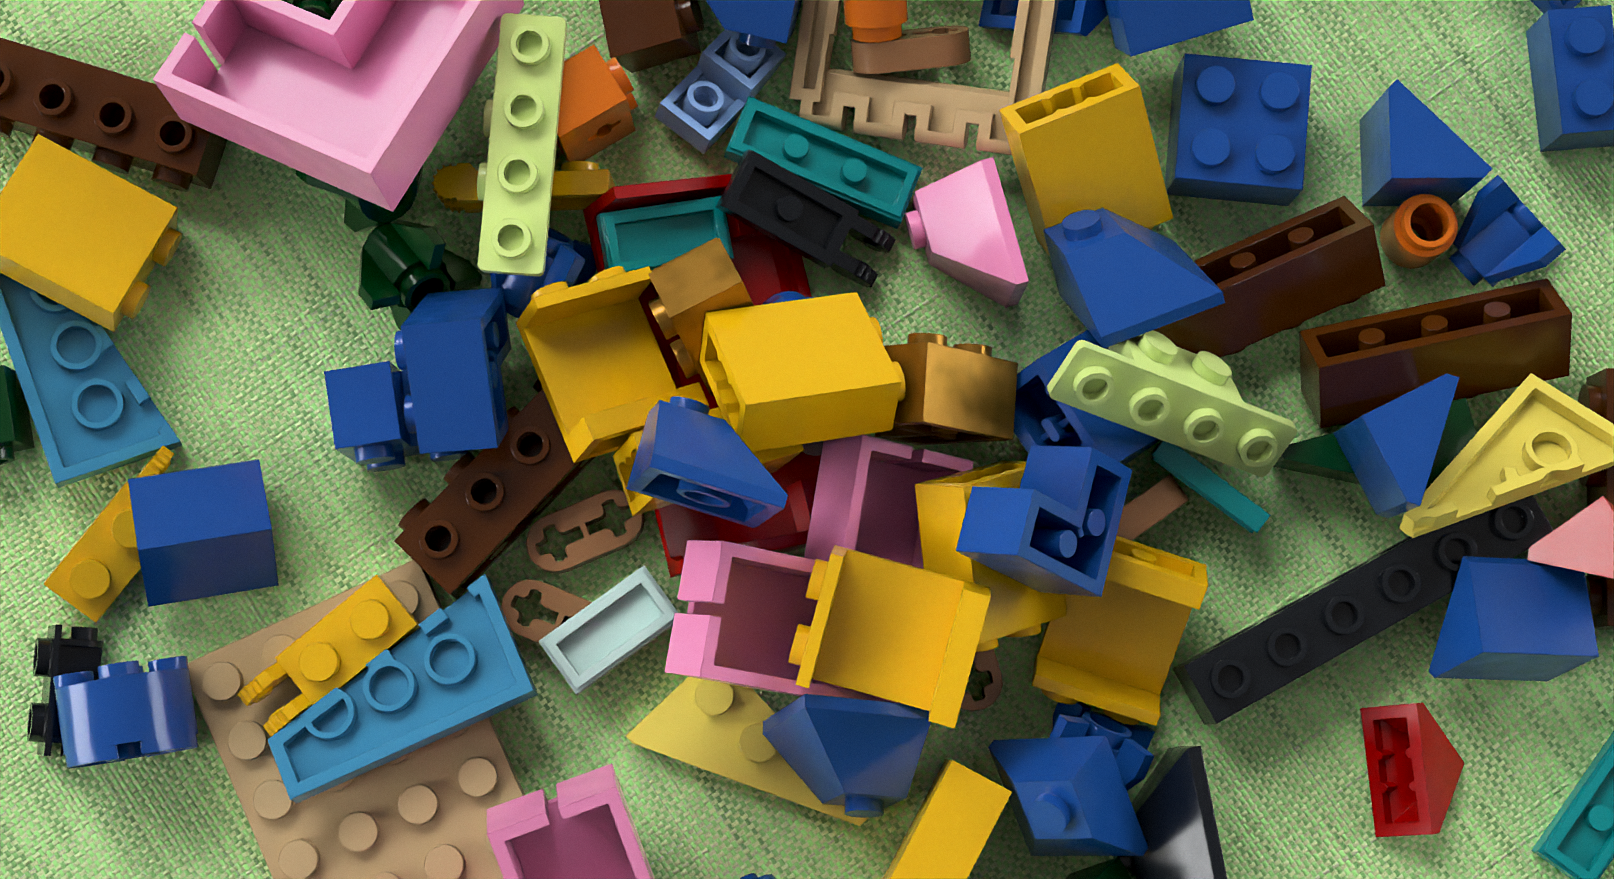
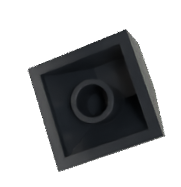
[1113,746,1227,879]

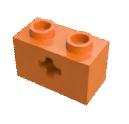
[557,44,638,162]

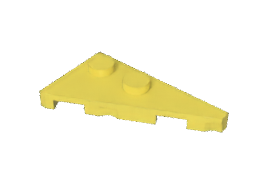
[1399,373,1614,538]
[626,677,868,826]

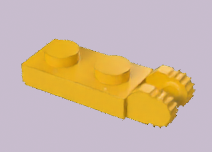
[431,161,615,213]
[44,445,174,623]
[237,574,419,737]

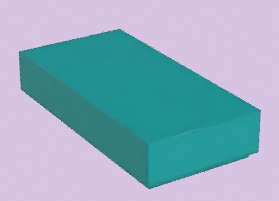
[596,196,734,272]
[1151,440,1271,533]

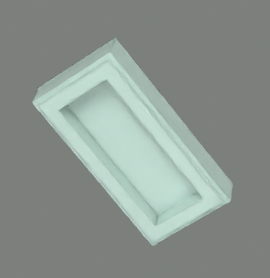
[538,565,678,695]

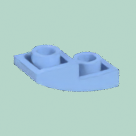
[655,29,787,154]

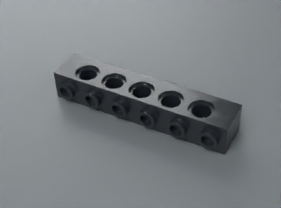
[1172,495,1553,725]

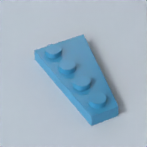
[0,273,182,488]
[268,574,538,803]

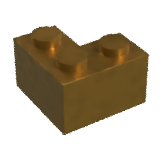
[648,237,754,396]
[875,333,1018,445]

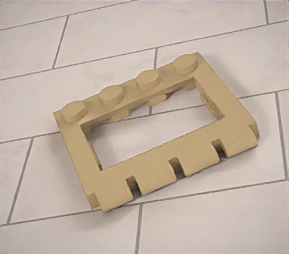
[789,0,1059,155]

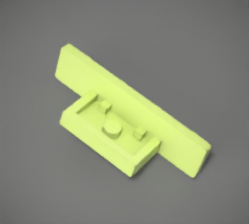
[477,13,567,277]
[1047,330,1298,477]

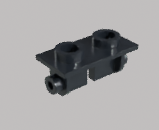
[27,625,104,756]

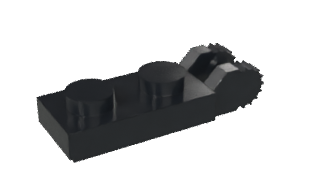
[716,149,896,288]

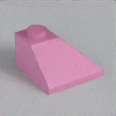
[905,157,1029,308]

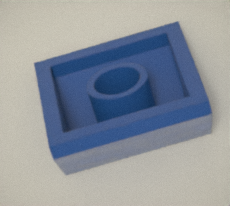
[1360,79,1493,207]
[1333,373,1459,519]
[128,459,279,607]
[1428,556,1599,682]

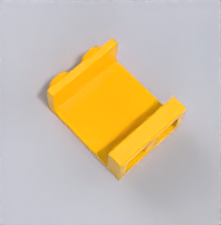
[516,266,709,463]
[1031,536,1208,726]
[788,545,991,729]

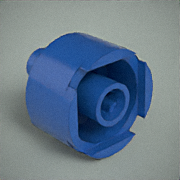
[53,656,198,769]

